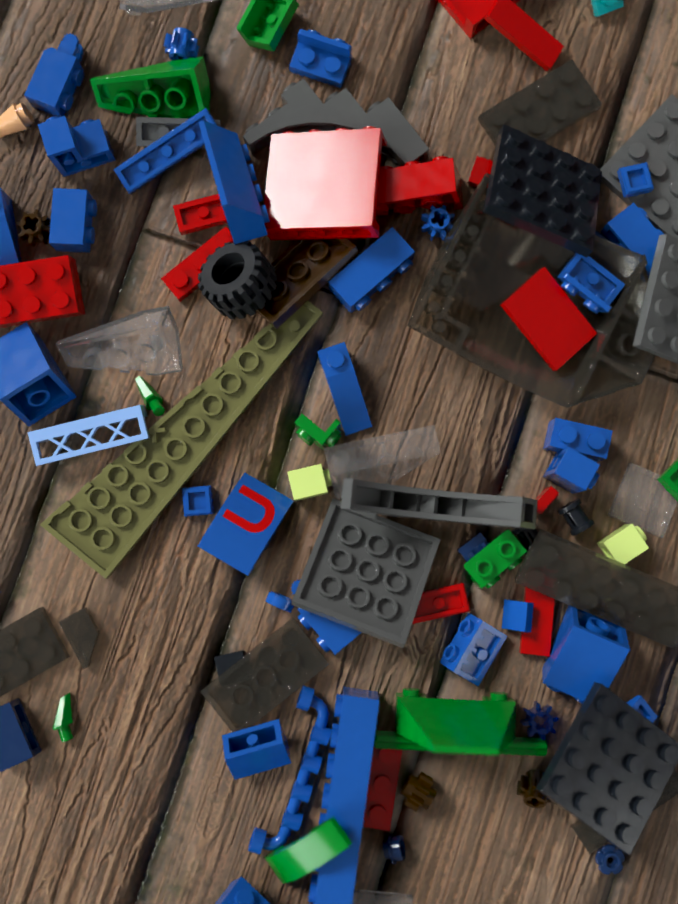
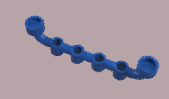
[248,685,332,855]

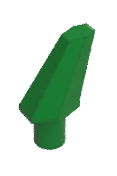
[135,376,165,416]
[52,692,73,743]

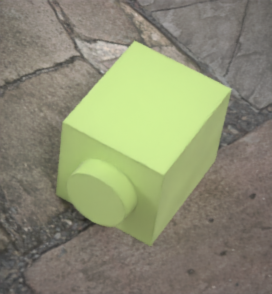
[287,464,332,501]
[597,524,649,567]

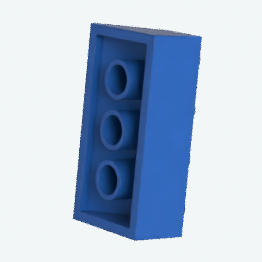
[199,121,270,245]

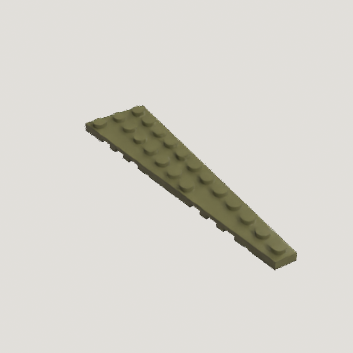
[40,301,323,579]

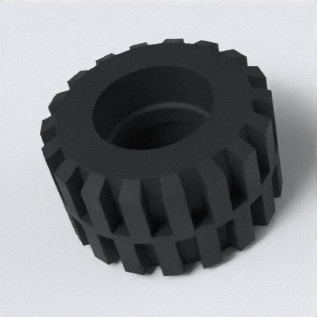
[198,241,277,319]

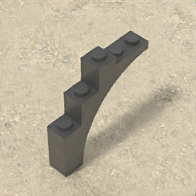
[243,78,429,167]
[341,478,538,529]

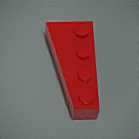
[376,156,464,216]

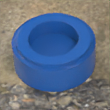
[265,591,294,613]

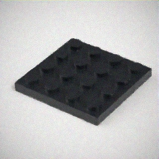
[483,124,602,258]
[536,682,678,855]

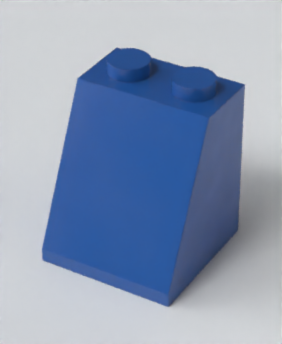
[0,322,77,427]
[542,600,630,704]

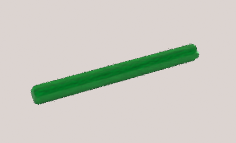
[374,731,548,756]

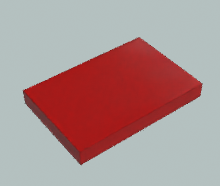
[500,267,597,371]

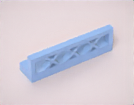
[27,405,150,466]

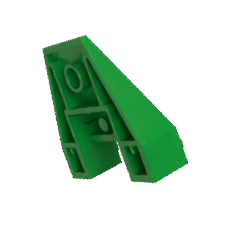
[395,688,516,755]

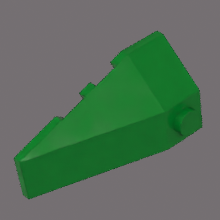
[90,57,210,119]

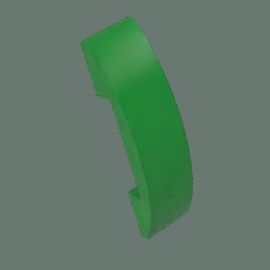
[264,816,352,883]

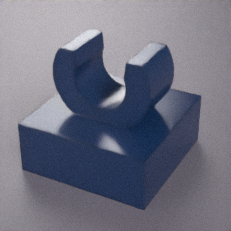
[457,532,489,562]

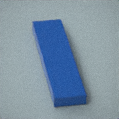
[113,108,218,194]

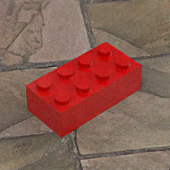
[0,255,85,328]

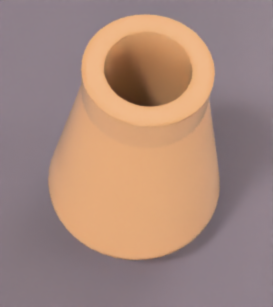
[0,102,34,139]

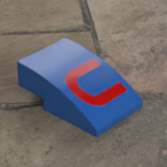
[197,473,294,576]

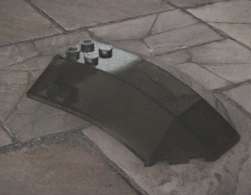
[407,173,655,408]

